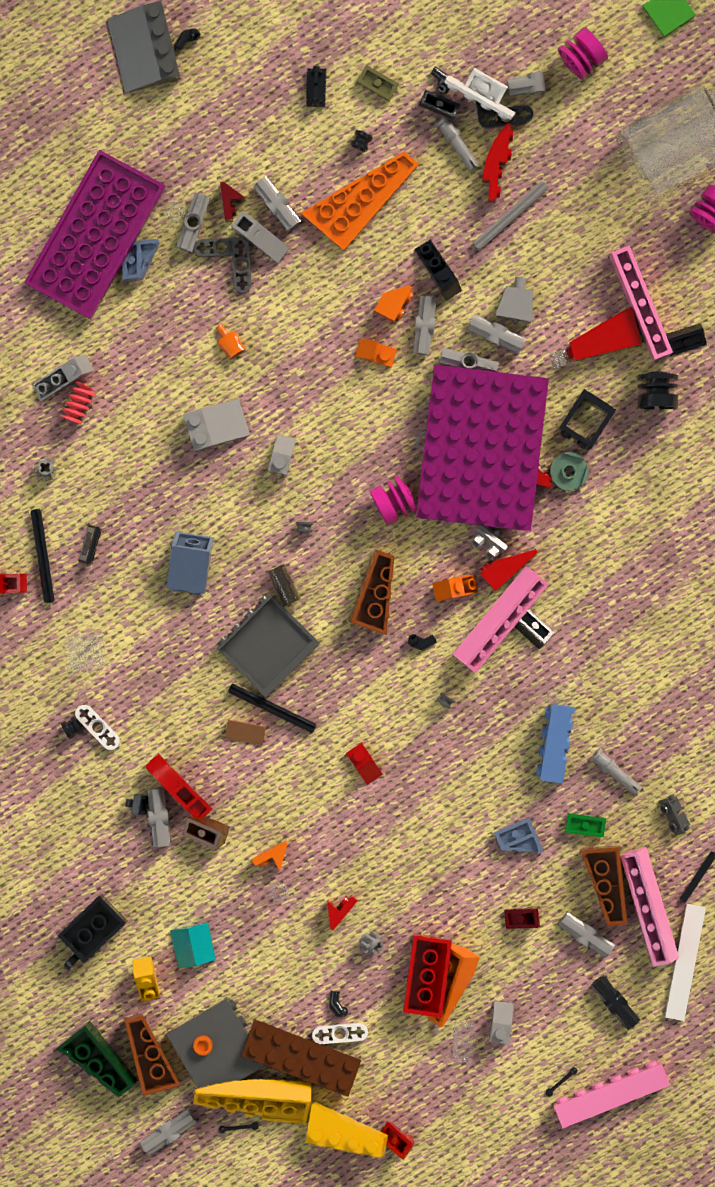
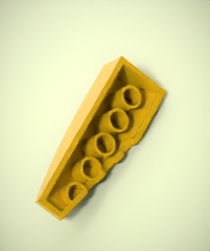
[193,1079,311,1124]

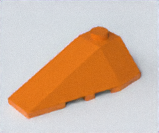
[428,944,480,1027]

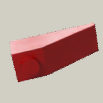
[480,549,538,591]

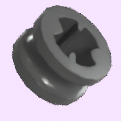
[295,522,313,533]
[436,692,455,709]

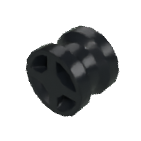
[350,130,373,152]
[61,716,83,740]

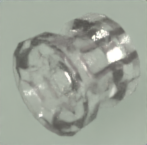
[548,349,570,370]

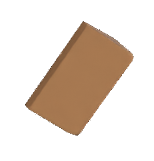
[225,719,266,745]

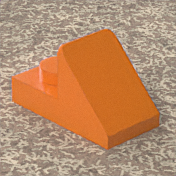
[355,339,397,368]
[252,840,288,871]

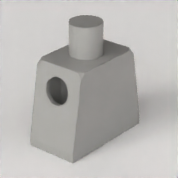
[495,277,533,324]

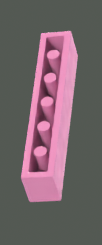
[610,245,673,362]
[452,566,549,674]
[621,847,679,967]
[553,1060,670,1128]

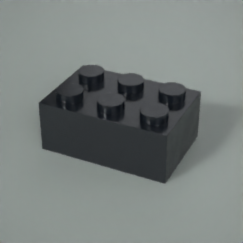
[57,893,128,963]

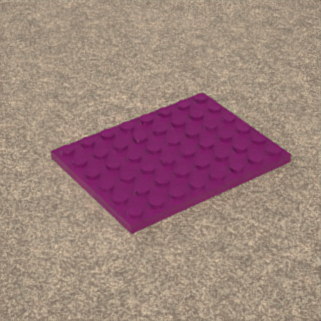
[416,365,549,532]

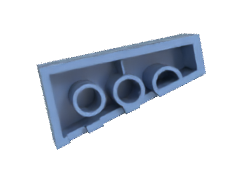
[536,704,575,783]

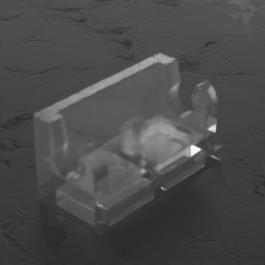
[452,1021,475,1063]

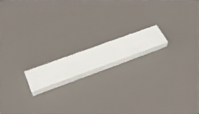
[665,903,706,1021]

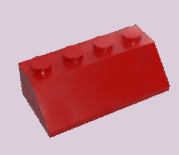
[403,933,452,1018]

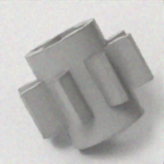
[34,456,59,480]
[359,931,383,956]

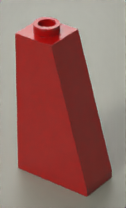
[566,307,641,362]

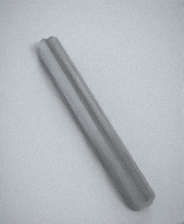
[473,181,548,250]

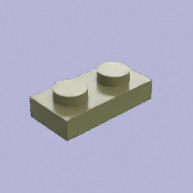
[357,65,399,102]

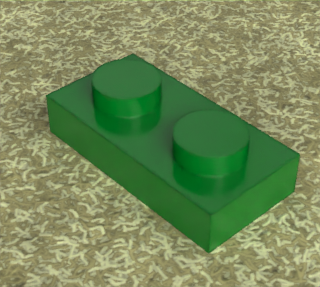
[565,813,606,838]

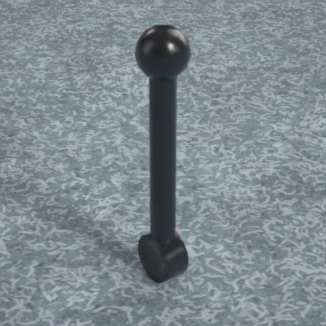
[546,1067,578,1096]
[219,1122,259,1133]

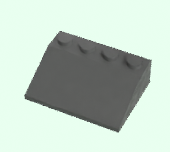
[107,1,181,93]

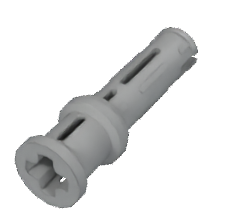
[435,117,479,172]
[589,748,642,796]

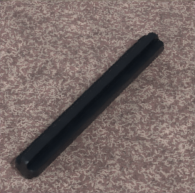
[30,509,55,603]
[228,684,316,733]

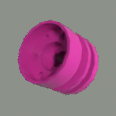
[558,28,608,80]
[689,184,715,233]
[369,476,417,526]

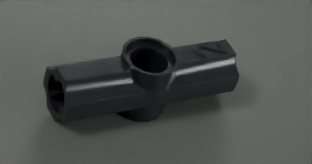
[591,975,640,1030]

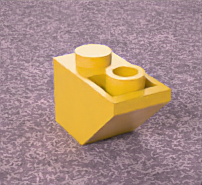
[132,956,160,1001]

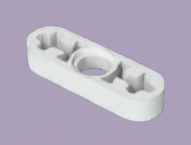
[75,705,120,750]
[312,1023,368,1044]

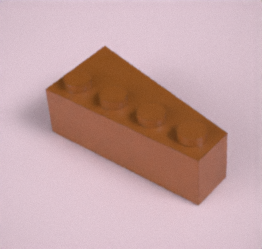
[348,549,395,635]
[581,845,628,926]
[123,1013,181,1096]

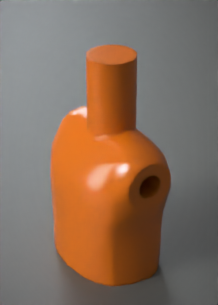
[216,324,246,360]

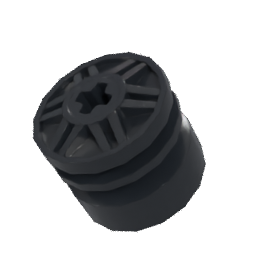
[638,371,678,410]

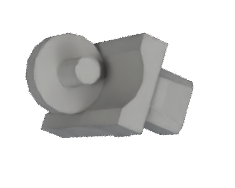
[471,526,508,561]

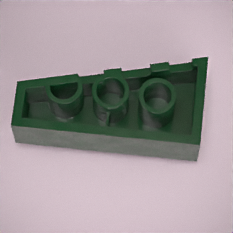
[56,1021,138,1097]

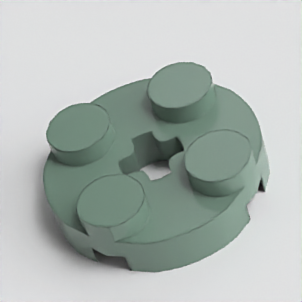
[550,452,589,491]

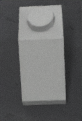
[268,435,296,476]
[489,1000,514,1044]

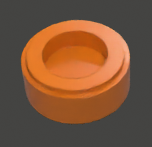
[193,1035,213,1056]

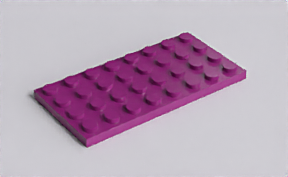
[24,150,166,320]

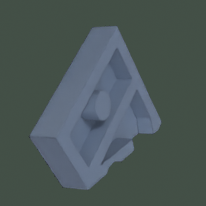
[122,239,160,282]
[494,817,544,853]

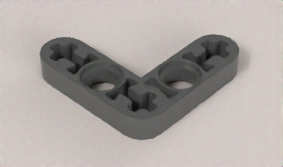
[194,237,251,294]

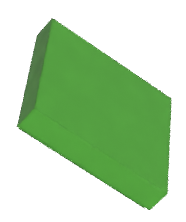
[642,0,696,37]

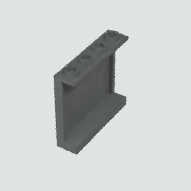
[217,595,320,698]
[166,997,264,1089]

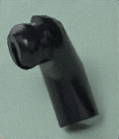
[174,28,201,51]
[430,66,450,94]
[408,634,437,650]
[329,990,348,1018]

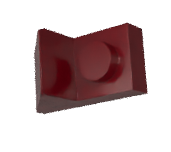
[220,181,246,223]
[504,906,540,929]

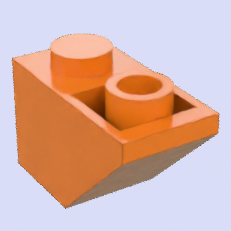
[374,285,414,323]
[432,574,478,602]

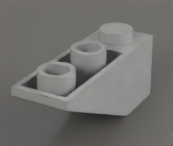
[231,211,289,263]
[32,354,94,401]

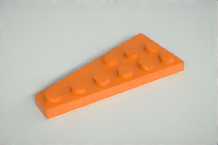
[300,151,419,251]

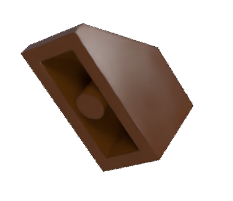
[182,817,230,849]

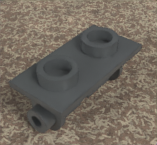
[659,794,690,835]

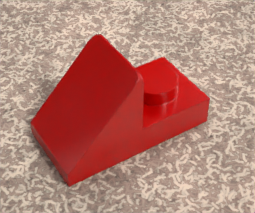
[346,742,383,785]
[327,895,358,930]
[381,1121,414,1160]

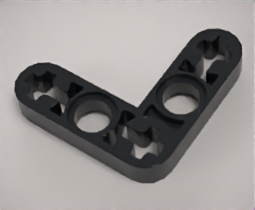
[475,73,534,129]

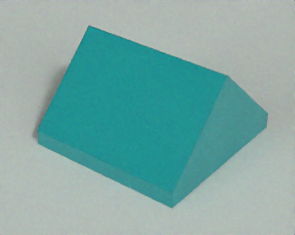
[170,922,216,968]

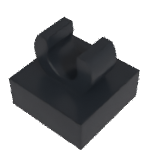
[125,794,149,815]

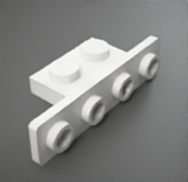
[444,68,515,120]

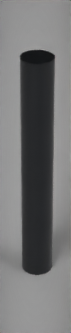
[679,851,715,903]

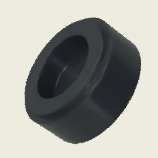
[64,954,80,971]

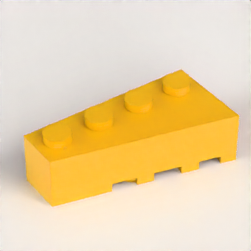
[305,1102,388,1158]

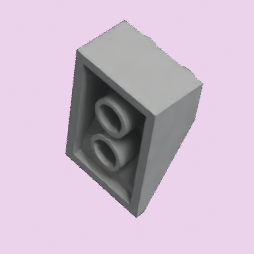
[183,399,250,452]

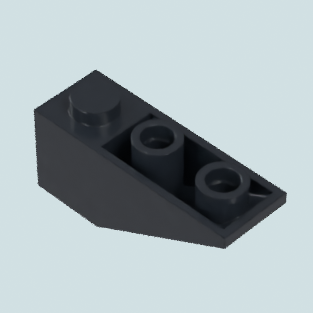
[414,240,462,300]

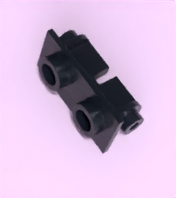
[306,66,326,107]

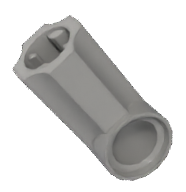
[507,72,547,97]

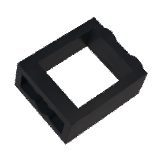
[558,389,616,450]

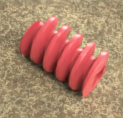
[59,381,96,424]

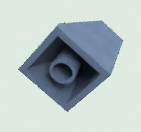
[167,532,214,595]

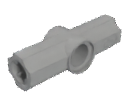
[253,176,301,232]
[176,193,211,253]
[413,296,437,355]
[467,314,526,354]
[439,348,499,372]
[148,788,170,847]
[558,912,615,958]
[140,1109,197,1156]

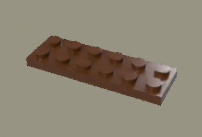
[241,1019,361,1097]

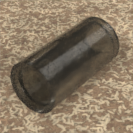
[267,564,301,607]

